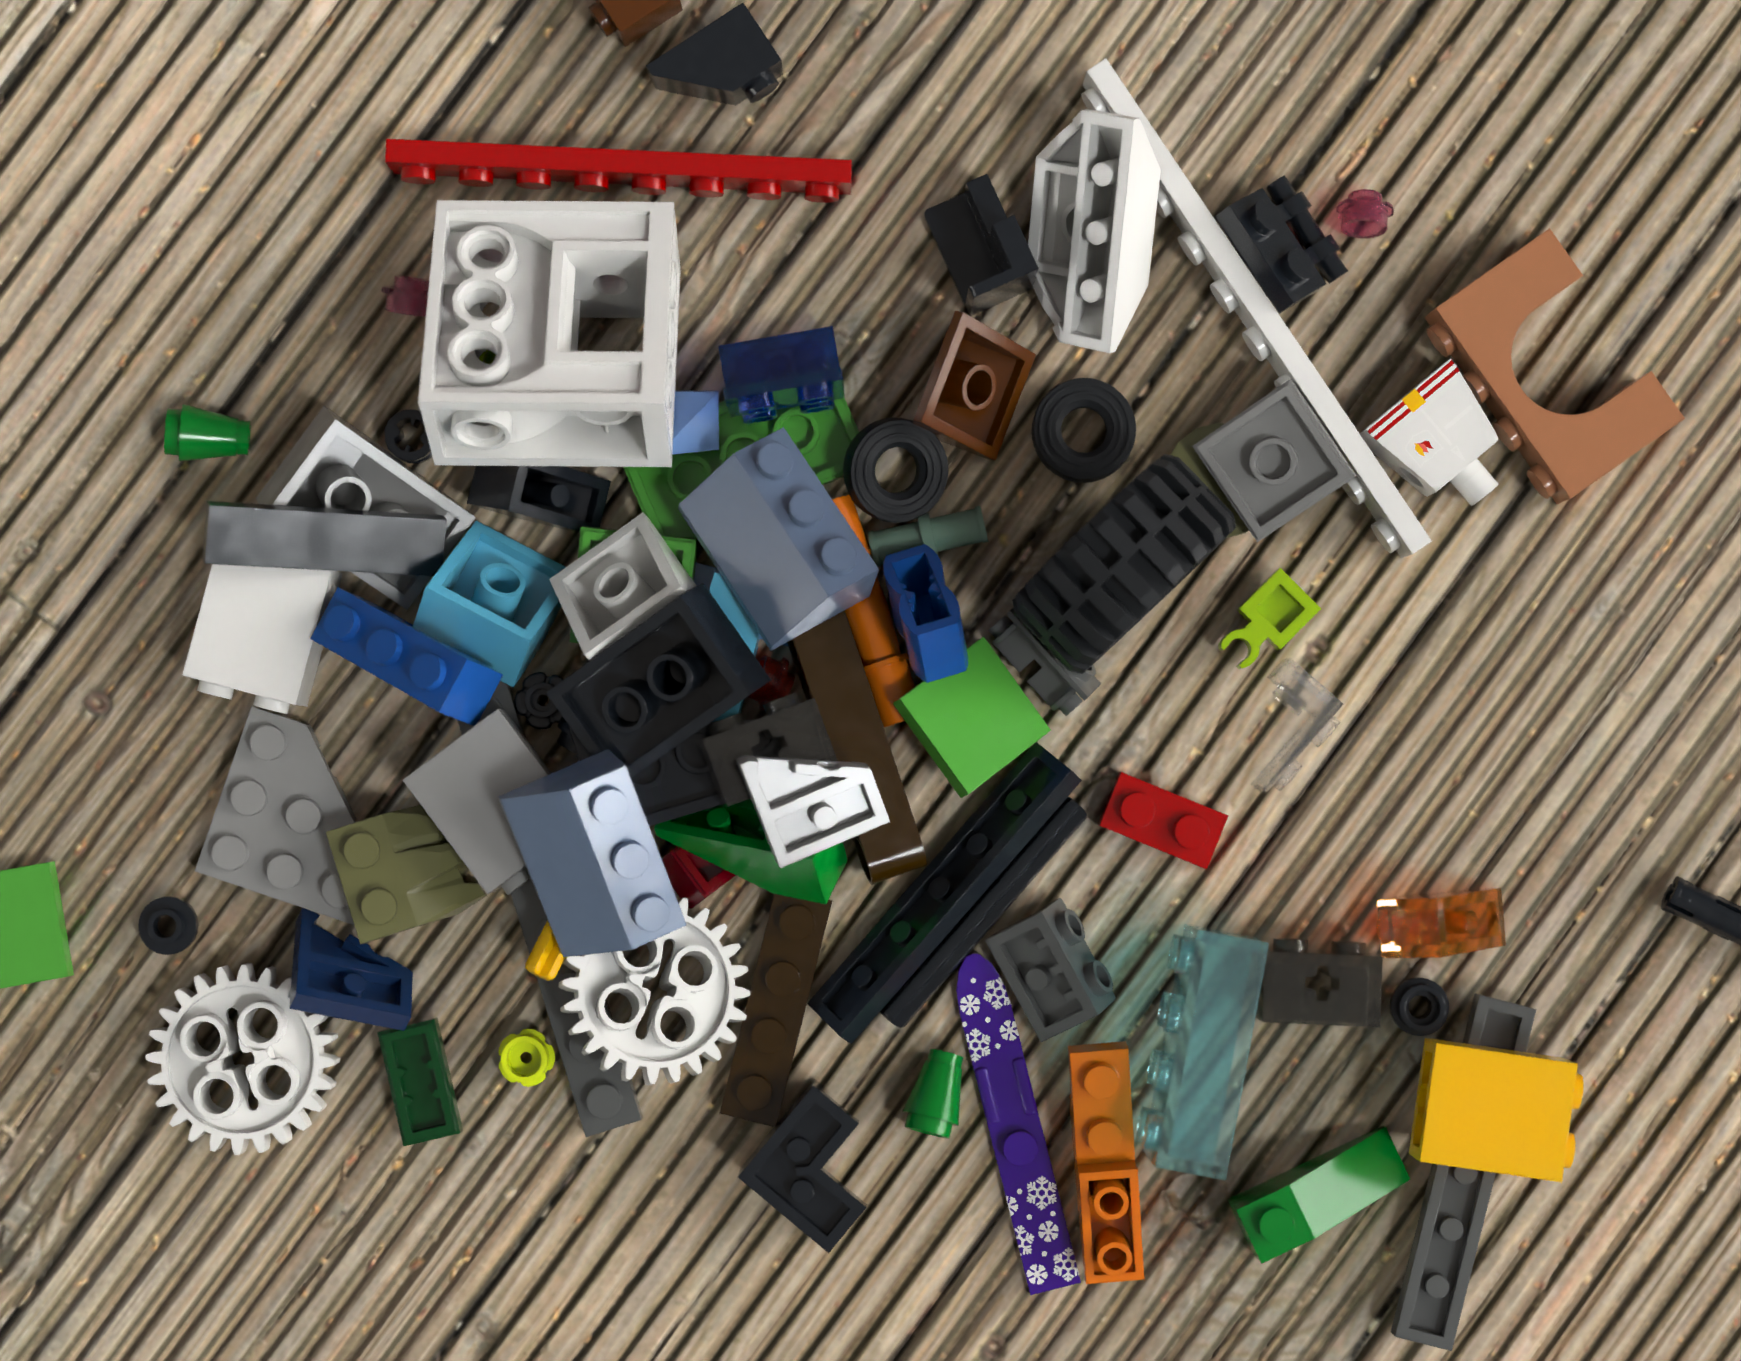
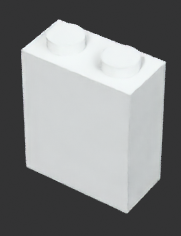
[182,564,343,714]

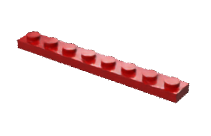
[385,139,852,203]

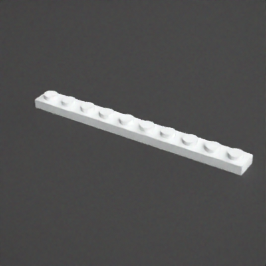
[1081,58,1432,558]

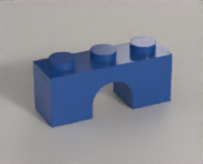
[310,587,503,726]

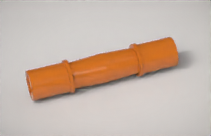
[832,495,915,728]

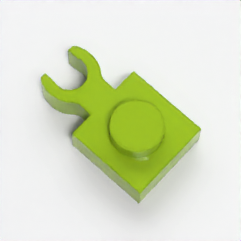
[1218,568,1321,669]

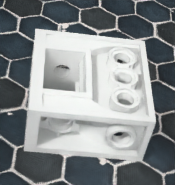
[418,200,681,467]

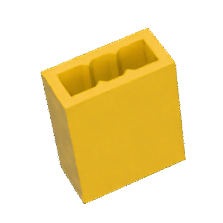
[1409,1038,1584,1182]

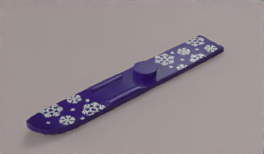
[956,953,1081,1295]

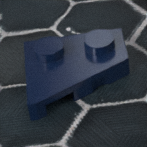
[289,908,413,1031]

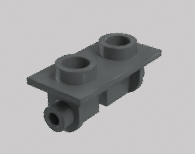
[989,607,1101,716]

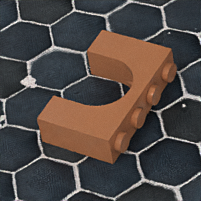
[1424,228,1685,504]

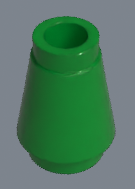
[164,404,251,461]
[902,1049,964,1139]

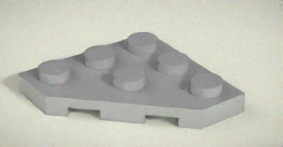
[195,706,356,925]

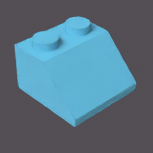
[413,521,565,688]

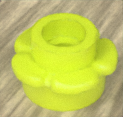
[498,1029,555,1087]

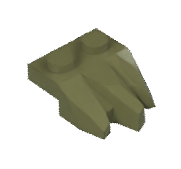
[326,805,487,944]

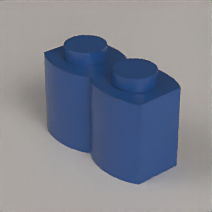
[883,544,968,683]

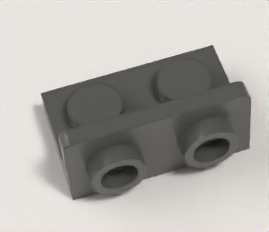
[985,898,1115,1042]

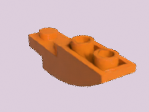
[1068,1041,1144,1284]

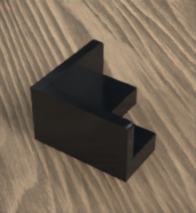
[924,174,1039,316]
[738,1079,867,1253]

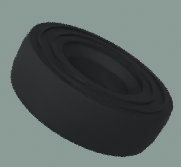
[1032,378,1136,483]
[843,417,948,523]

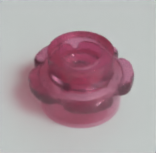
[1336,189,1394,239]
[381,276,429,317]

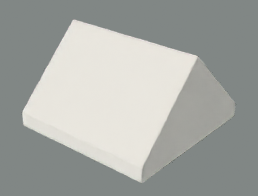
[549,512,697,661]

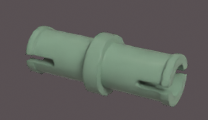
[867,506,988,567]

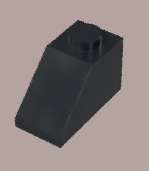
[646,3,783,106]
[467,466,611,533]

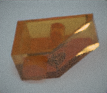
[1376,888,1506,958]

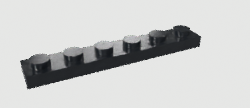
[807,742,1082,1044]

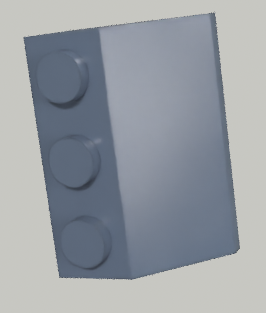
[678,427,879,651]
[498,749,687,957]

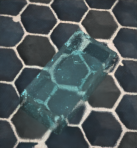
[1136,923,1269,1180]

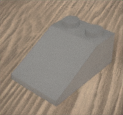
[256,406,476,610]

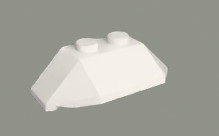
[1028,109,1161,353]

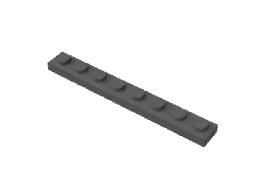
[457,681,643,1137]

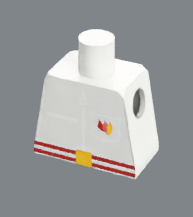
[1359,358,1498,506]

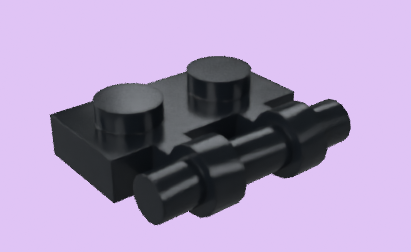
[1215,175,1348,314]

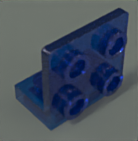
[718,326,845,424]

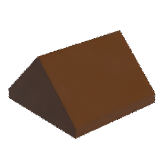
[913,311,1036,461]

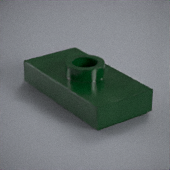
[377,1018,463,1147]

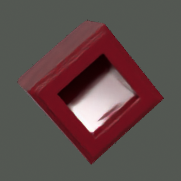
[662,846,736,909]

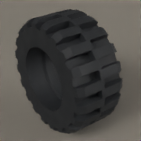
[1012,454,1236,674]

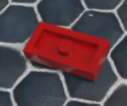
[1098,772,1228,869]

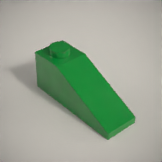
[654,798,848,904]
[1227,1125,1410,1264]

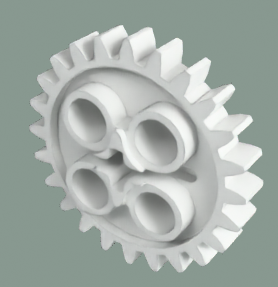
[559,897,750,1086]
[145,963,340,1155]

